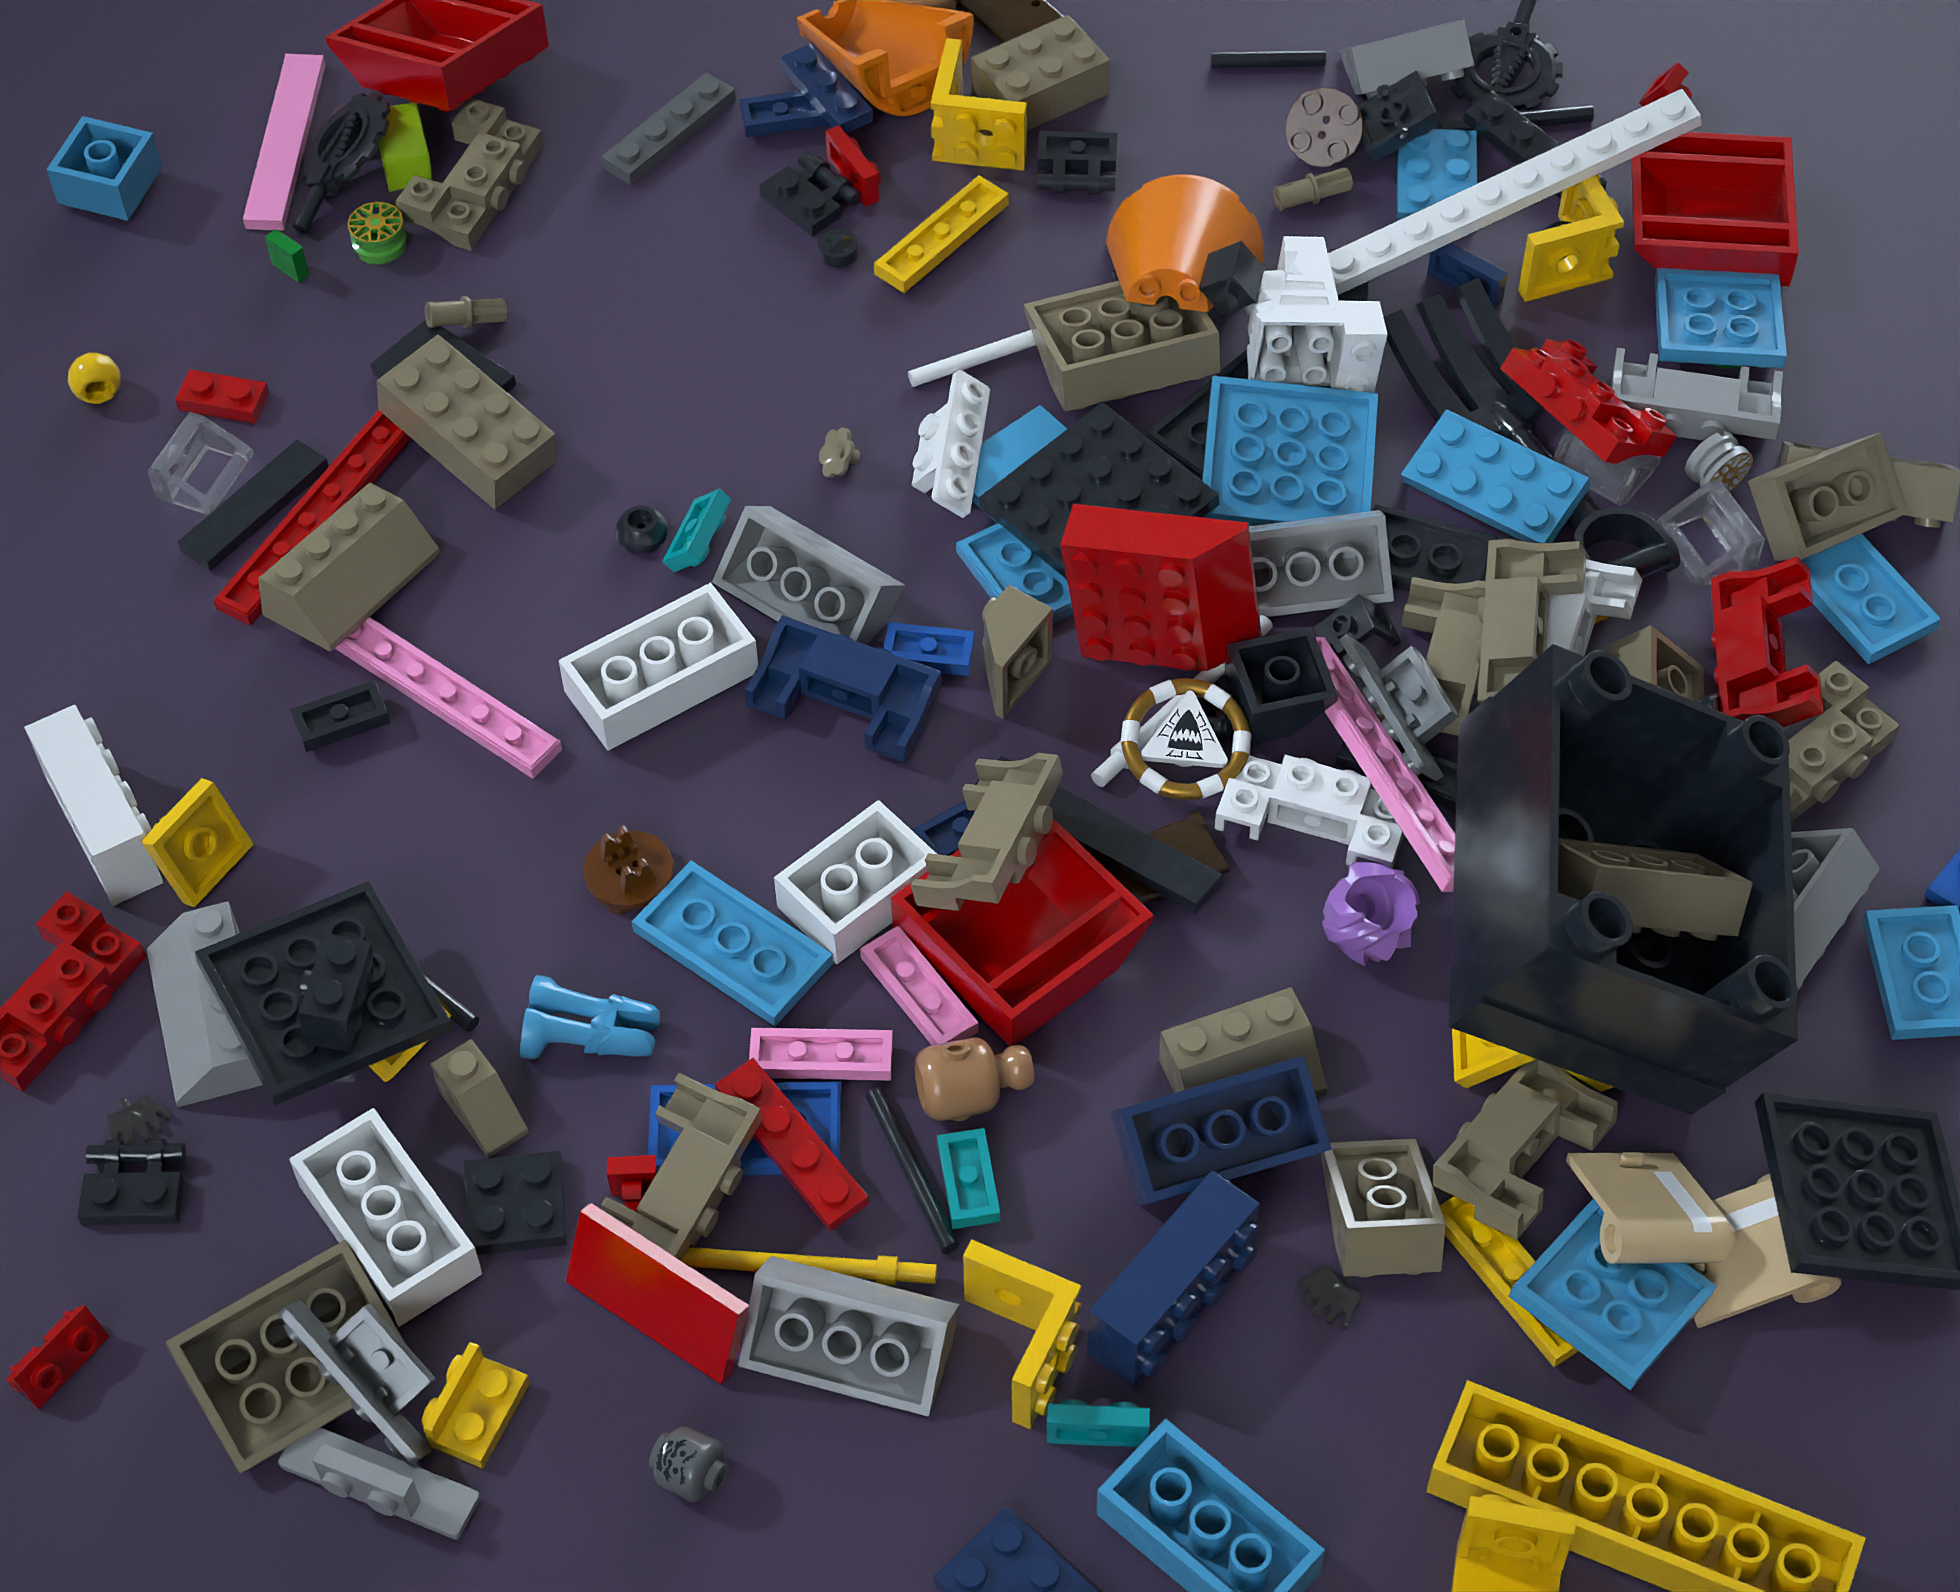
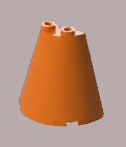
[796,0,974,116]
[1106,174,1264,312]

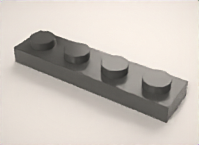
[601,72,736,186]

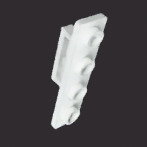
[912,369,990,518]

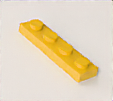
[874,175,1009,293]
[1440,1196,1579,1367]

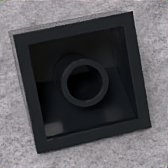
[1224,627,1338,744]

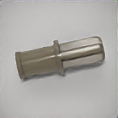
[1273,168,1353,211]
[425,296,508,329]

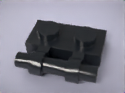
[1037,131,1117,195]
[759,152,861,237]
[77,1139,186,1226]

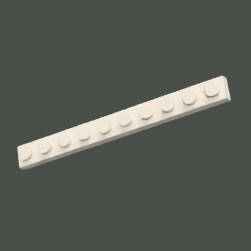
[1328,89,1702,295]

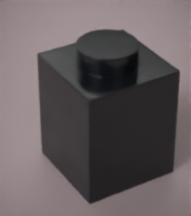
[1199,241,1265,315]

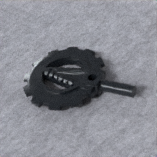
[1450,0,1563,112]
[292,92,391,233]

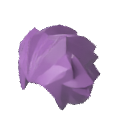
[1322,862,1420,967]

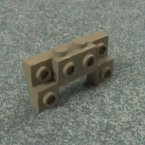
[395,98,544,251]
[1475,539,1586,704]
[1376,577,1486,736]
[1788,661,1900,822]
[910,753,1064,911]
[1433,1059,1618,1239]
[601,1073,763,1261]

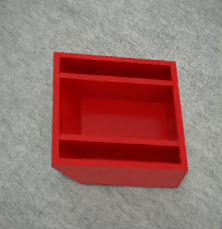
[325,0,549,111]
[1631,132,1799,287]
[1060,504,1262,671]
[891,818,1154,1046]

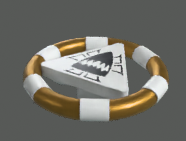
[1121,678,1251,800]

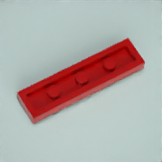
[715,1057,869,1232]

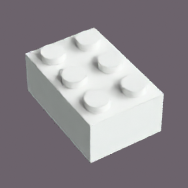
[774,800,937,964]

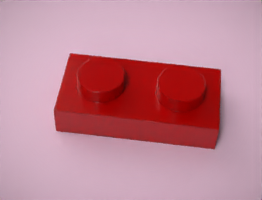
[825,125,881,207]
[175,369,269,424]

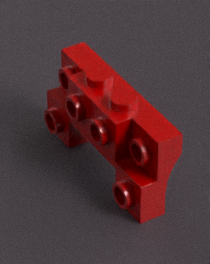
[1500,339,1677,464]
[1711,556,1824,727]
[0,891,146,1092]

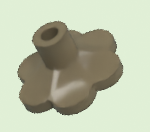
[819,427,860,478]

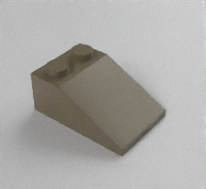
[1748,433,1907,561]
[1321,1139,1445,1277]

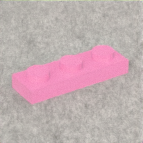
[860,926,978,1045]
[749,1028,893,1081]

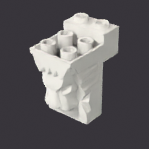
[1244,237,1387,393]

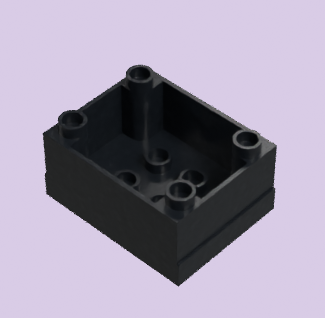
[1449,644,1798,1115]

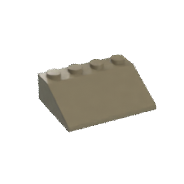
[1024,281,1220,412]
[166,1240,405,1474]

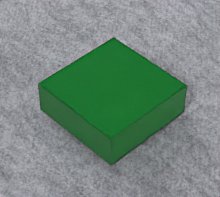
[265,229,309,283]

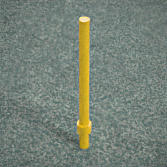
[681,1247,937,1286]

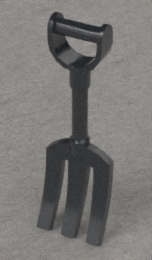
[1383,278,1680,577]

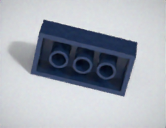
[1110,1056,1332,1204]
[1087,1170,1260,1388]

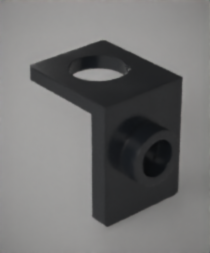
[1314,594,1401,658]

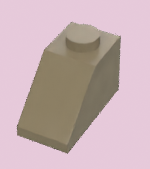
[431,1039,529,1158]

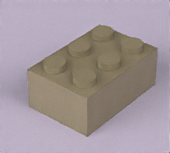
[971,14,1110,131]

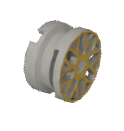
[1685,431,1753,498]

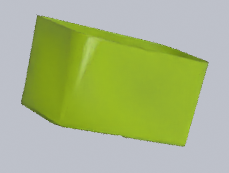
[378,103,432,192]

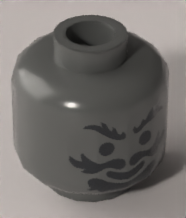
[649,1426,729,1502]

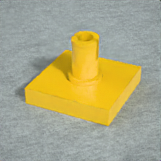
[140,778,254,908]

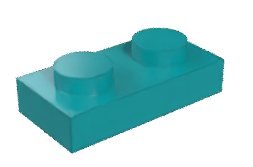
[662,488,731,572]
[937,1128,1001,1229]
[1047,1400,1150,1447]

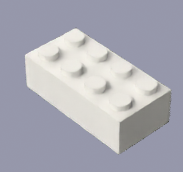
[559,583,758,751]
[24,705,163,906]
[289,1108,482,1327]

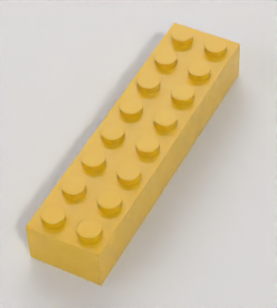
[1426,1380,1866,1592]

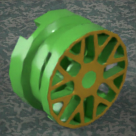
[347,202,408,264]

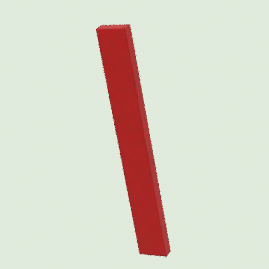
[213,410,411,626]

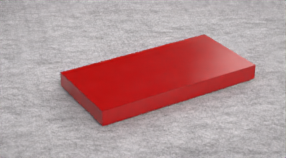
[566,1203,749,1384]

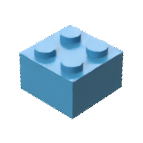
[46,116,163,221]

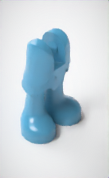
[520,975,661,1059]

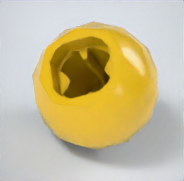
[68,353,121,404]

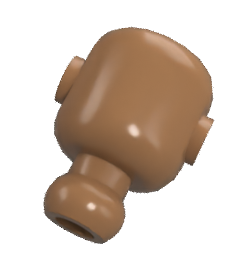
[915,1038,1034,1121]

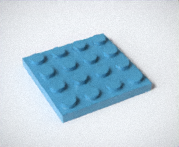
[1202,376,1378,526]

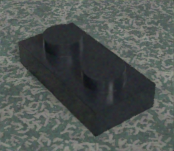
[290,680,390,752]

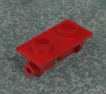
[5,1305,110,1410]

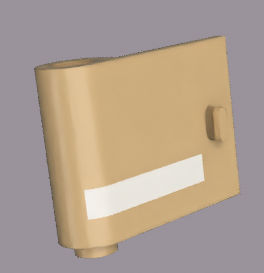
[1566,1152,1735,1264]
[1687,1173,1841,1329]

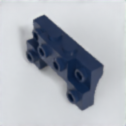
[744,615,942,763]

